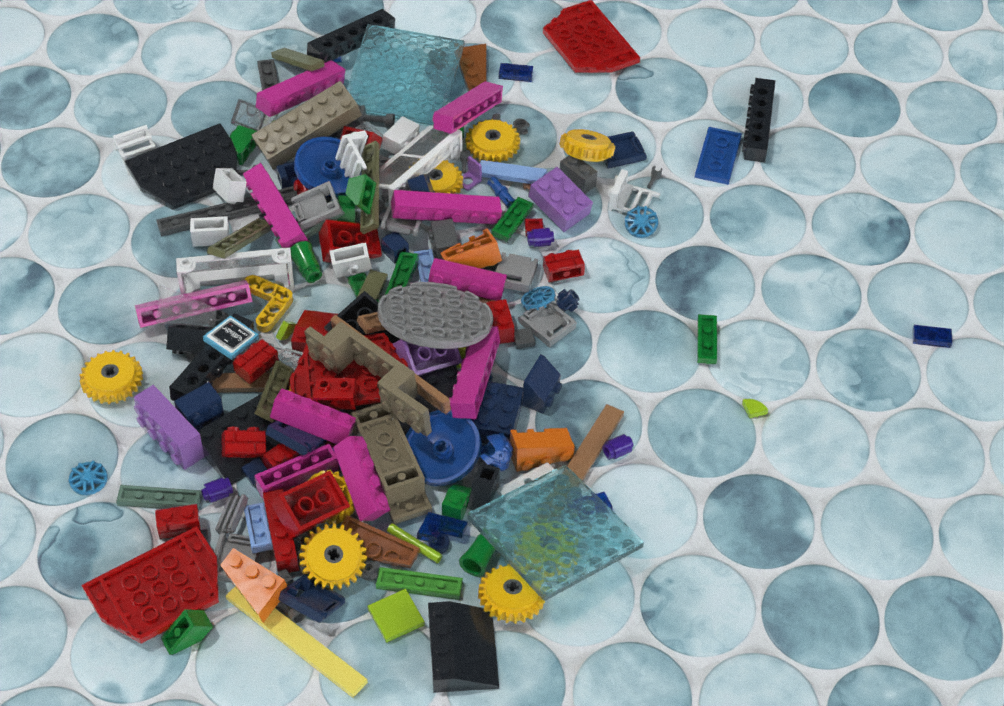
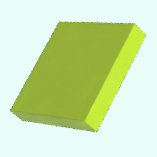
[367,589,425,643]

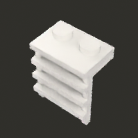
[113,125,156,175]
[335,131,368,178]
[607,169,660,217]

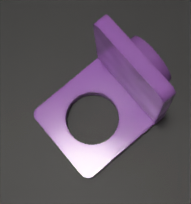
[462,156,482,191]

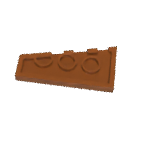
[454,44,486,91]
[339,515,420,569]

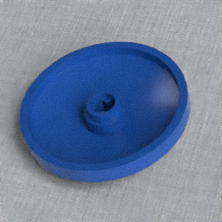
[294,137,362,197]
[406,410,482,486]

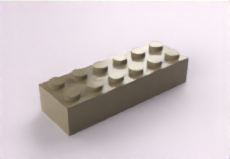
[251,81,362,170]

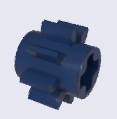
[556,288,580,312]

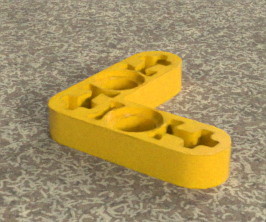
[245,275,293,333]

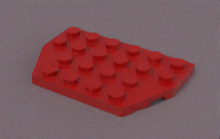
[543,0,641,73]
[290,333,408,406]
[81,526,219,644]

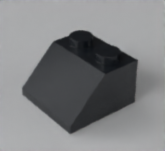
[166,323,215,356]

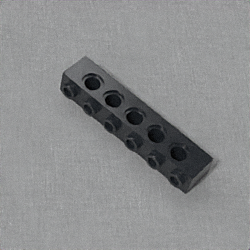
[307,9,395,63]
[742,78,776,163]
[169,313,255,401]

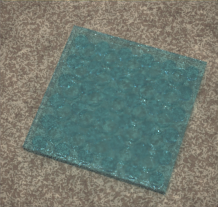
[347,24,465,125]
[467,464,644,601]

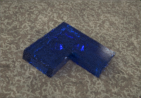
[416,512,468,544]

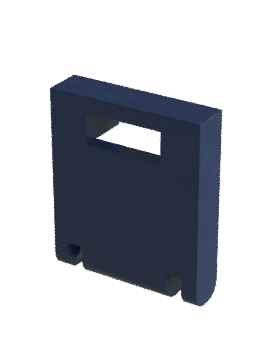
[604,131,647,169]
[266,421,327,455]
[279,574,345,623]

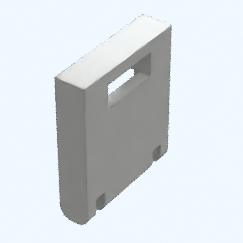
[291,181,342,230]
[381,206,422,237]
[496,252,538,292]
[518,302,577,348]
[214,532,260,582]

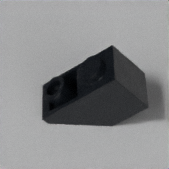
[468,463,500,514]

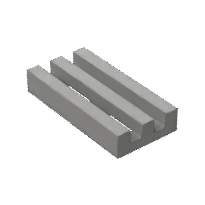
[215,494,249,534]

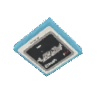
[203,316,259,360]

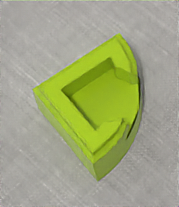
[276,321,296,341]
[742,399,768,419]

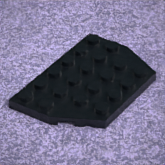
[124,123,237,210]

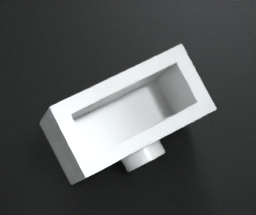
[382,116,420,154]
[213,168,247,204]
[190,216,230,247]
[330,243,372,278]

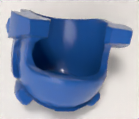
[480,433,513,471]

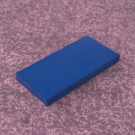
[694,127,742,185]

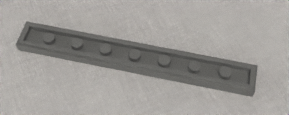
[156,186,298,237]

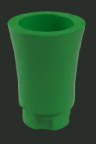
[290,241,322,283]
[459,530,500,577]

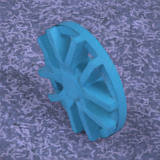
[625,206,658,238]
[521,286,556,310]
[68,460,108,495]

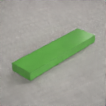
[376,567,463,600]

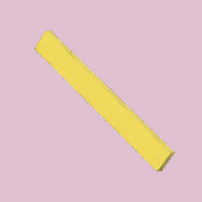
[226,587,368,698]

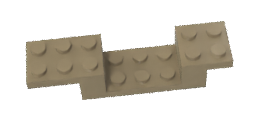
[304,321,432,437]
[343,403,432,524]

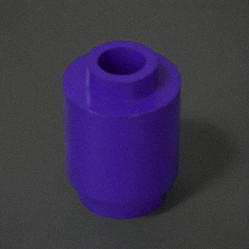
[527,228,554,247]
[602,434,634,460]
[201,477,233,503]

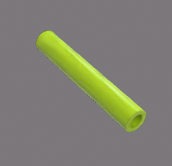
[387,523,443,563]

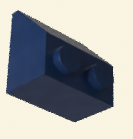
[522,354,562,414]

